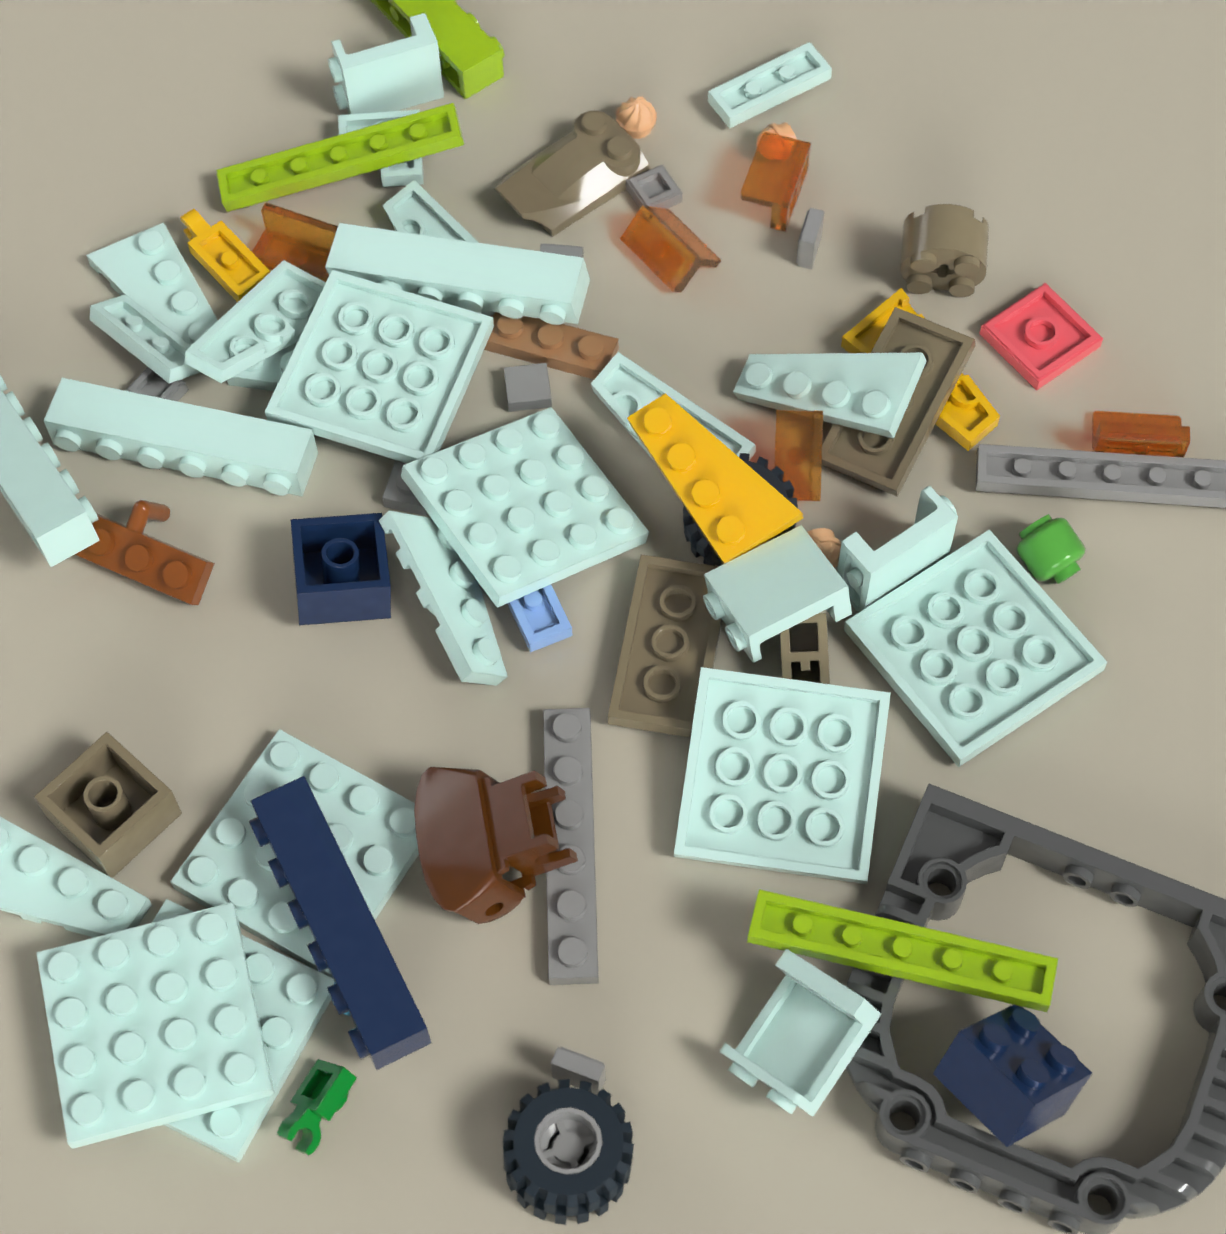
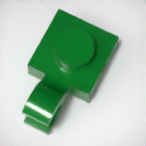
[277,1059,357,1155]

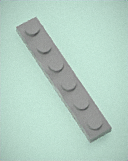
[976,444,1226,508]
[543,708,599,985]

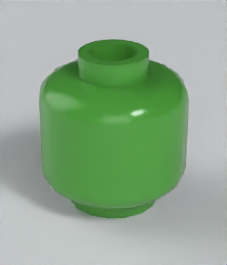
[1016,514,1086,584]

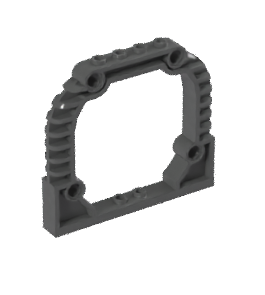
[846,783,1226,1234]

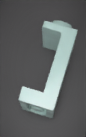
[328,13,444,114]
[837,486,958,613]
[703,525,852,663]
[720,948,881,1117]

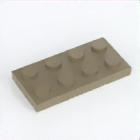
[816,307,976,497]
[608,554,722,738]

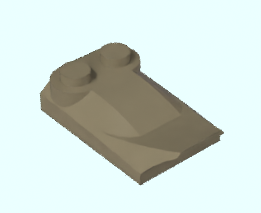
[494,110,649,237]

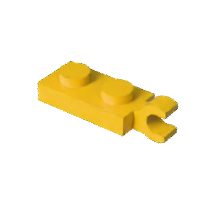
[180,208,271,303]

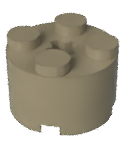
[900,204,989,297]

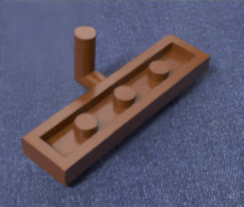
[75,500,215,606]

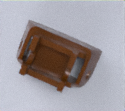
[414,767,578,924]

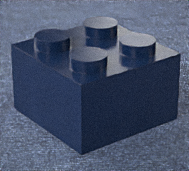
[290,513,391,626]
[933,1005,1092,1147]

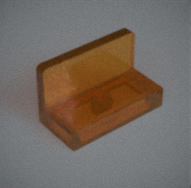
[740,132,811,232]
[252,203,338,282]
[620,205,721,292]
[774,410,823,502]
[1092,411,1190,458]

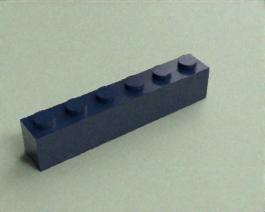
[249,776,432,1070]

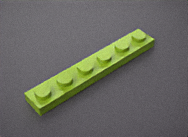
[216,102,465,212]
[747,889,1058,1012]

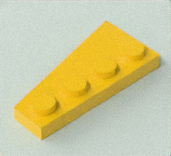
[841,287,1000,451]
[627,393,804,564]

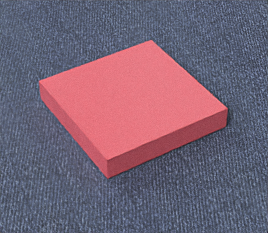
[979,283,1103,391]

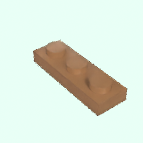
[484,312,619,379]

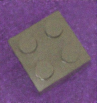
[34,732,182,878]

